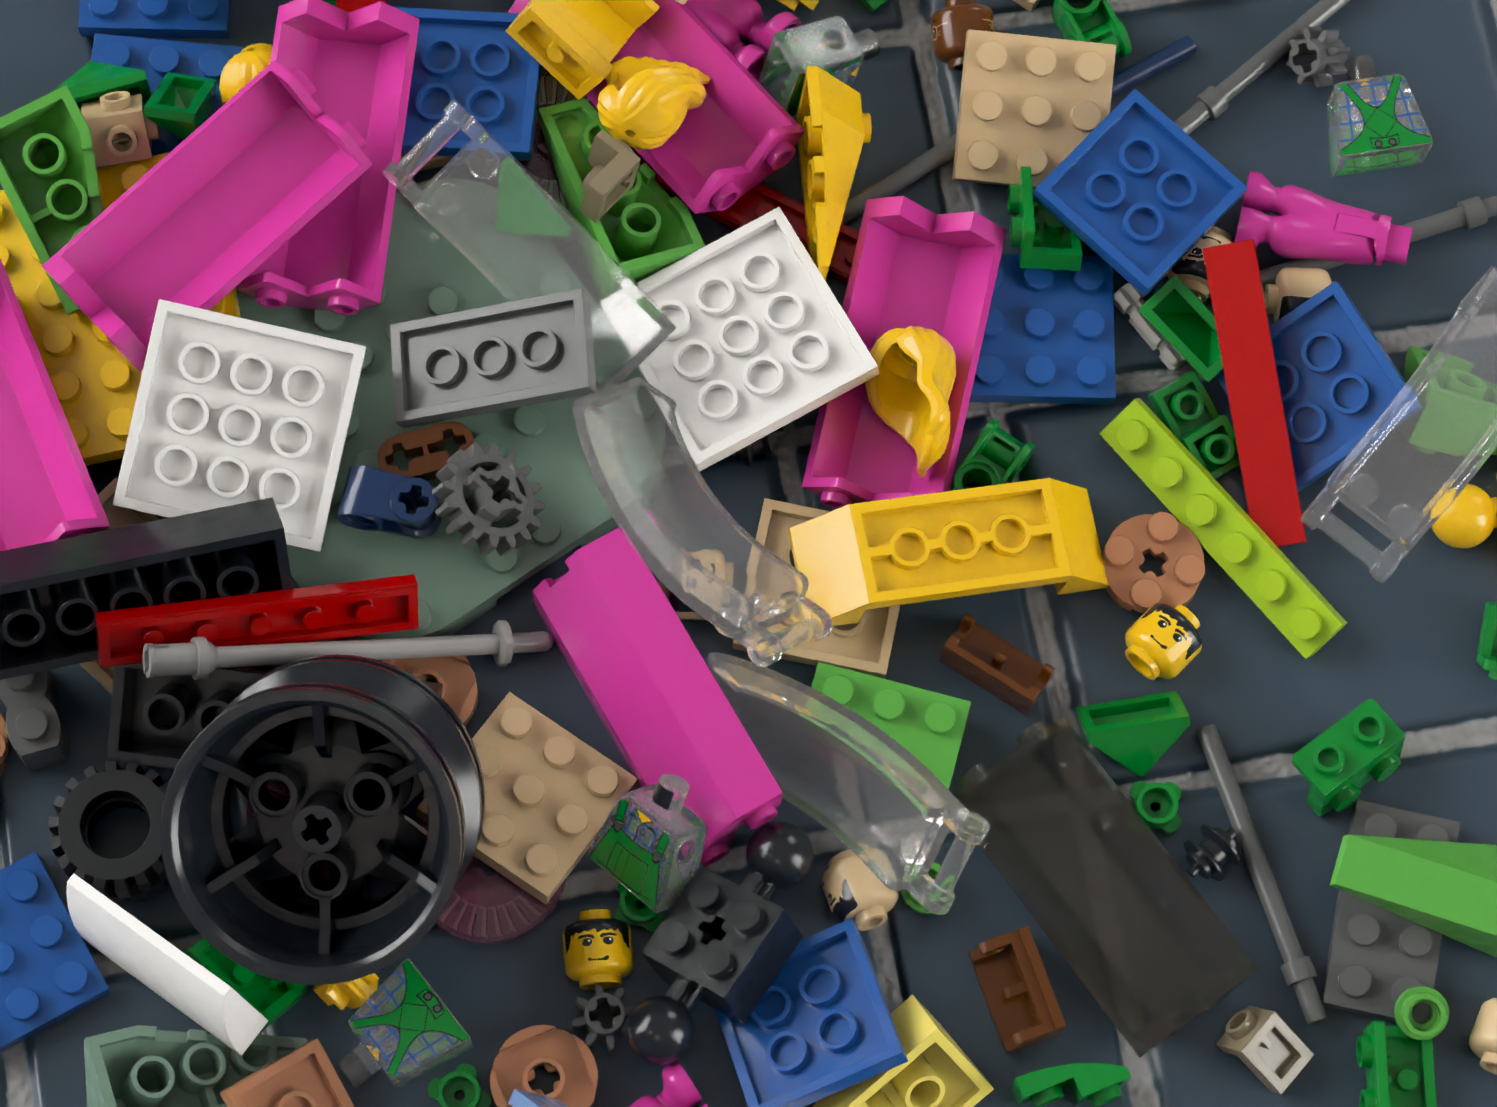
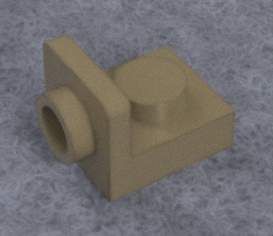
[580,130,641,223]
[1217,1006,1314,1095]

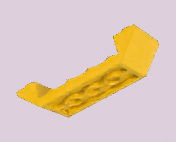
[788,478,1108,629]

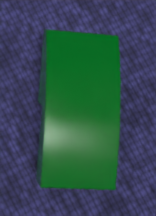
[1147,371,1240,479]
[1010,1063,1131,1107]

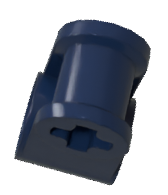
[337,465,442,539]

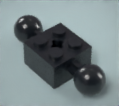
[625,821,814,1066]

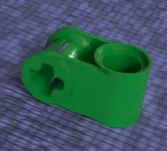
[1051,0,1132,58]
[950,418,1036,491]

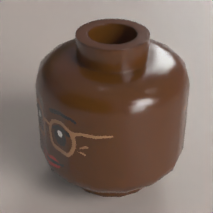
[930,0,996,71]

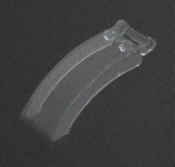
[382,99,677,401]
[1300,265,1497,583]
[573,377,833,667]
[706,652,990,915]

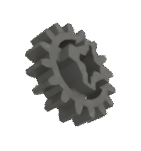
[432,443,545,556]

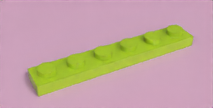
[1099,398,1347,659]

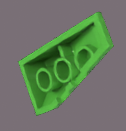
[537,97,705,301]

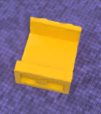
[506,0,660,100]

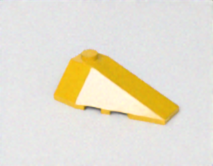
[795,66,872,281]

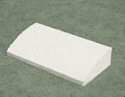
[67,873,268,1056]

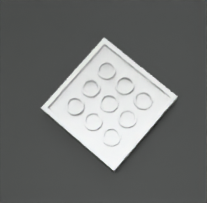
[601,207,879,472]
[112,299,367,552]

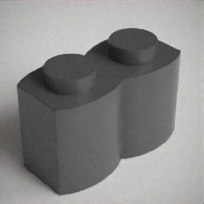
[0,670,70,772]

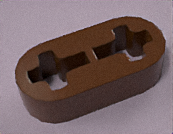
[377,421,474,481]

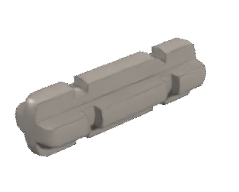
[1113,283,1187,370]

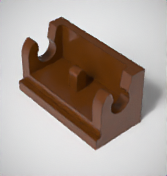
[939,613,1056,716]
[968,925,1066,1054]

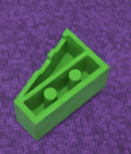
[802,661,971,815]

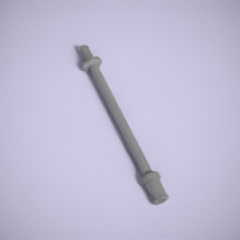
[142,620,554,680]

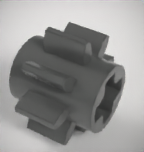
[1286,26,1351,88]
[572,983,635,1053]

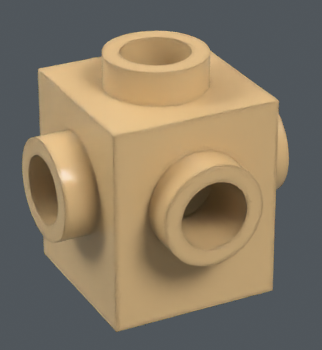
[81,91,160,167]

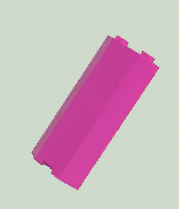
[236,0,420,315]
[508,0,805,214]
[42,60,373,372]
[802,196,1007,509]
[0,259,110,551]
[532,525,783,868]

